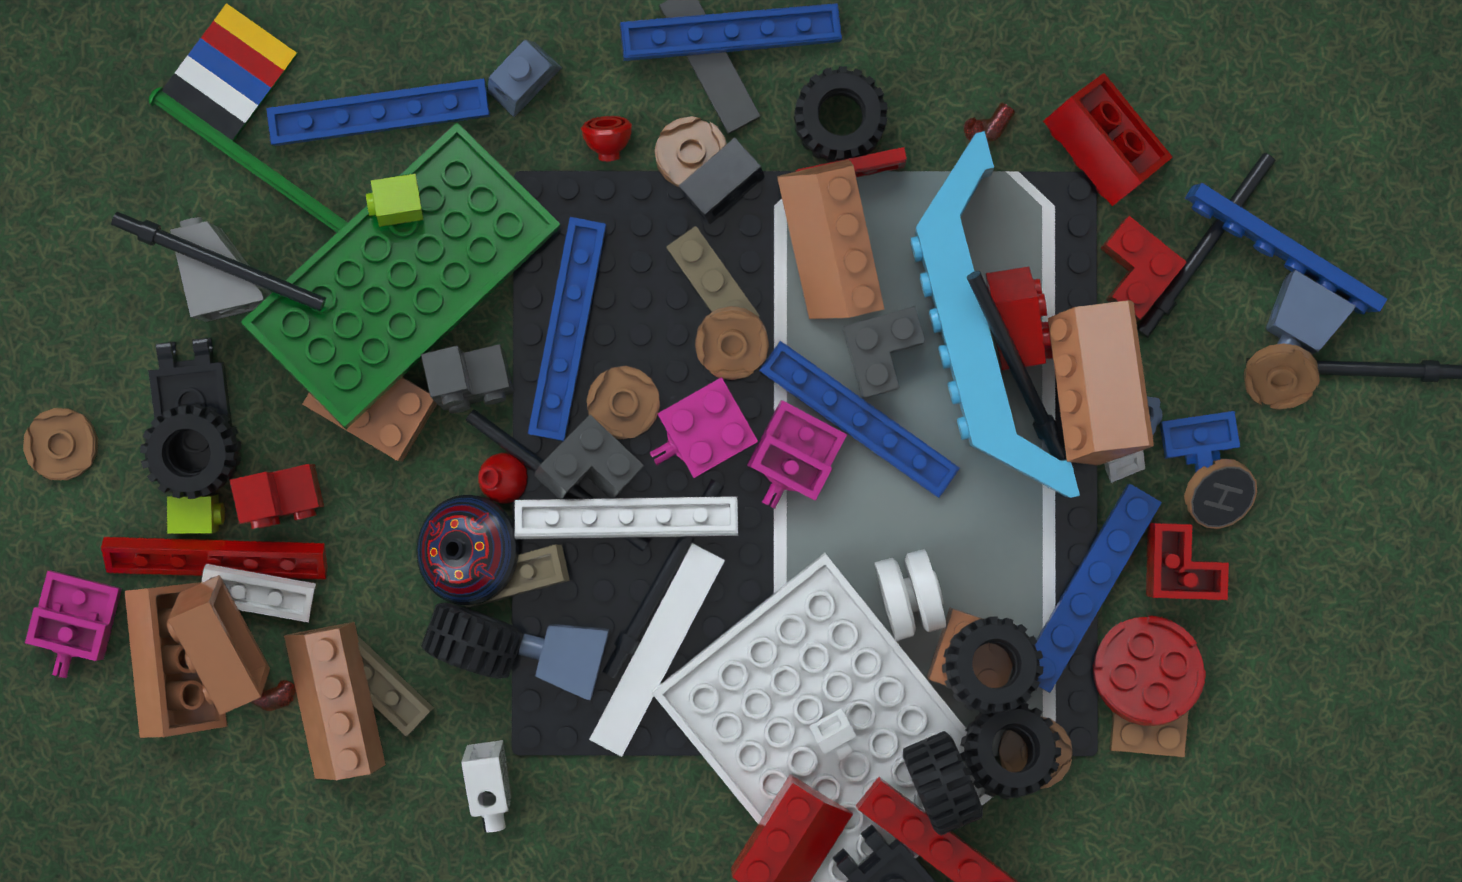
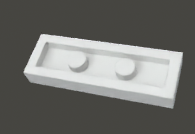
[202,564,316,622]

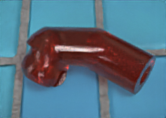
[963,103,1016,142]
[250,680,296,711]

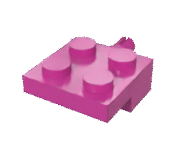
[650,377,758,478]
[747,400,847,509]
[25,570,122,678]

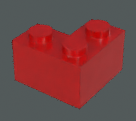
[1100,216,1187,321]
[986,266,1051,370]
[230,464,324,529]
[1146,523,1229,600]

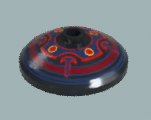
[416,495,519,605]

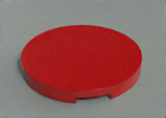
[1093,615,1206,726]

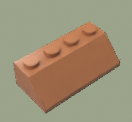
[777,159,884,319]
[1048,300,1154,466]
[125,582,227,738]
[284,622,386,780]

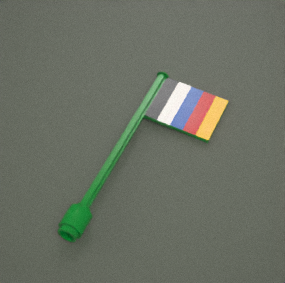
[149,3,348,233]

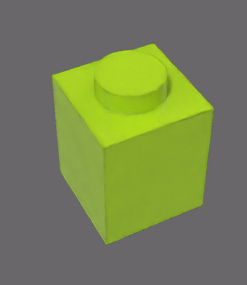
[366,174,423,227]
[167,494,225,534]

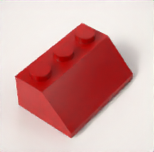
[1043,73,1173,206]
[731,774,853,882]

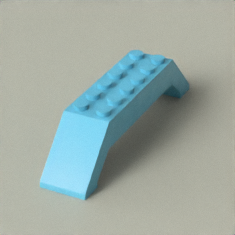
[910,131,1080,498]

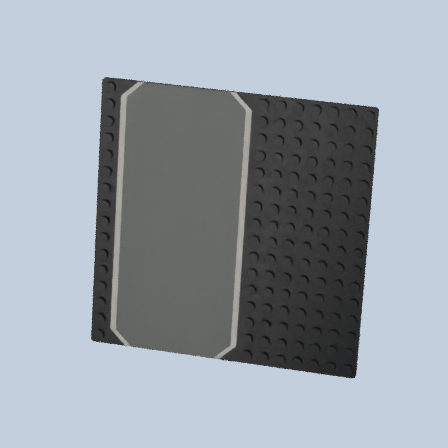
[512,171,1098,756]

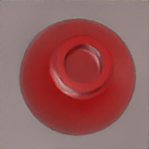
[581,116,632,162]
[478,453,527,504]

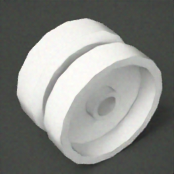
[874,549,946,641]

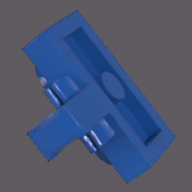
[1159,411,1240,472]

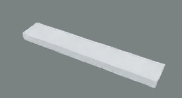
[515,497,738,539]
[589,543,725,757]

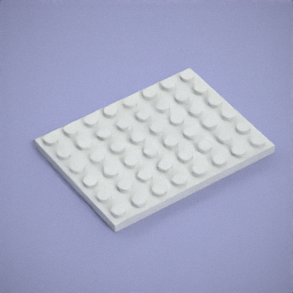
[652,553,992,882]

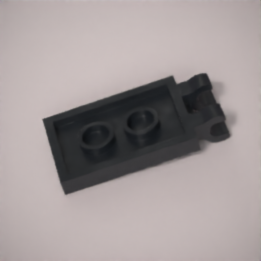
[148,337,237,472]
[832,824,937,882]

